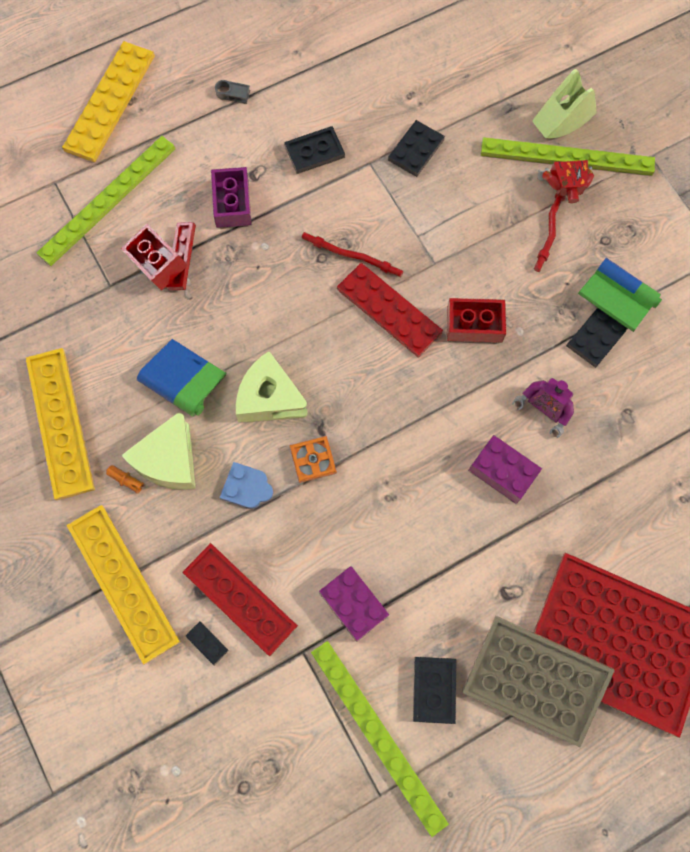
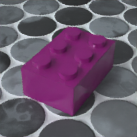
[211,167,252,228]
[468,435,543,504]
[319,566,389,642]

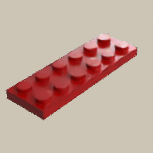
[337,262,443,358]
[182,543,298,657]

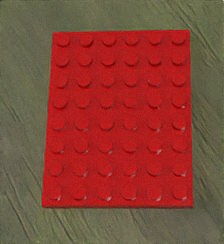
[534,552,690,738]

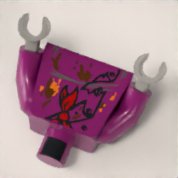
[512,378,574,438]

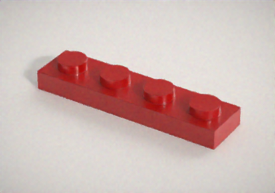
[166,222,196,291]

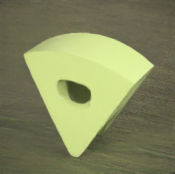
[532,69,597,138]
[236,352,308,422]
[122,413,196,490]

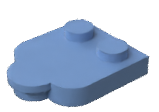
[220,462,273,509]

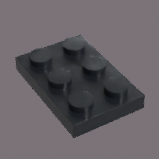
[388,120,445,177]
[284,126,345,174]
[566,307,628,368]
[413,657,456,724]

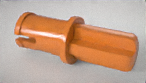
[106,465,144,494]

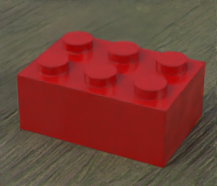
[121,224,188,291]
[447,298,506,343]

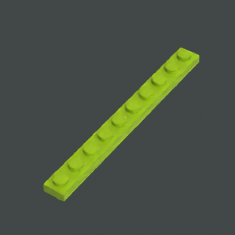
[36,136,175,266]
[481,137,655,176]
[311,641,449,837]

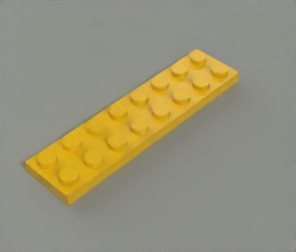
[62,41,155,163]
[25,348,95,501]
[66,505,181,665]

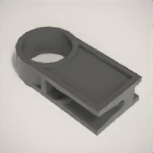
[215,80,251,104]

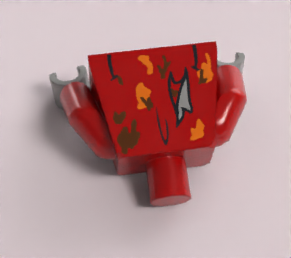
[538,160,594,204]

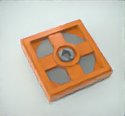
[289,436,337,483]

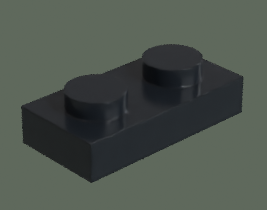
[186,621,229,666]

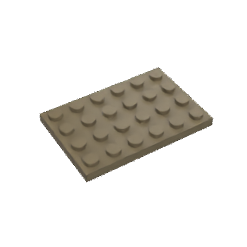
[462,615,615,747]

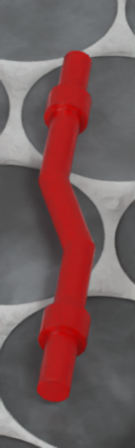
[534,192,566,272]
[302,232,404,278]

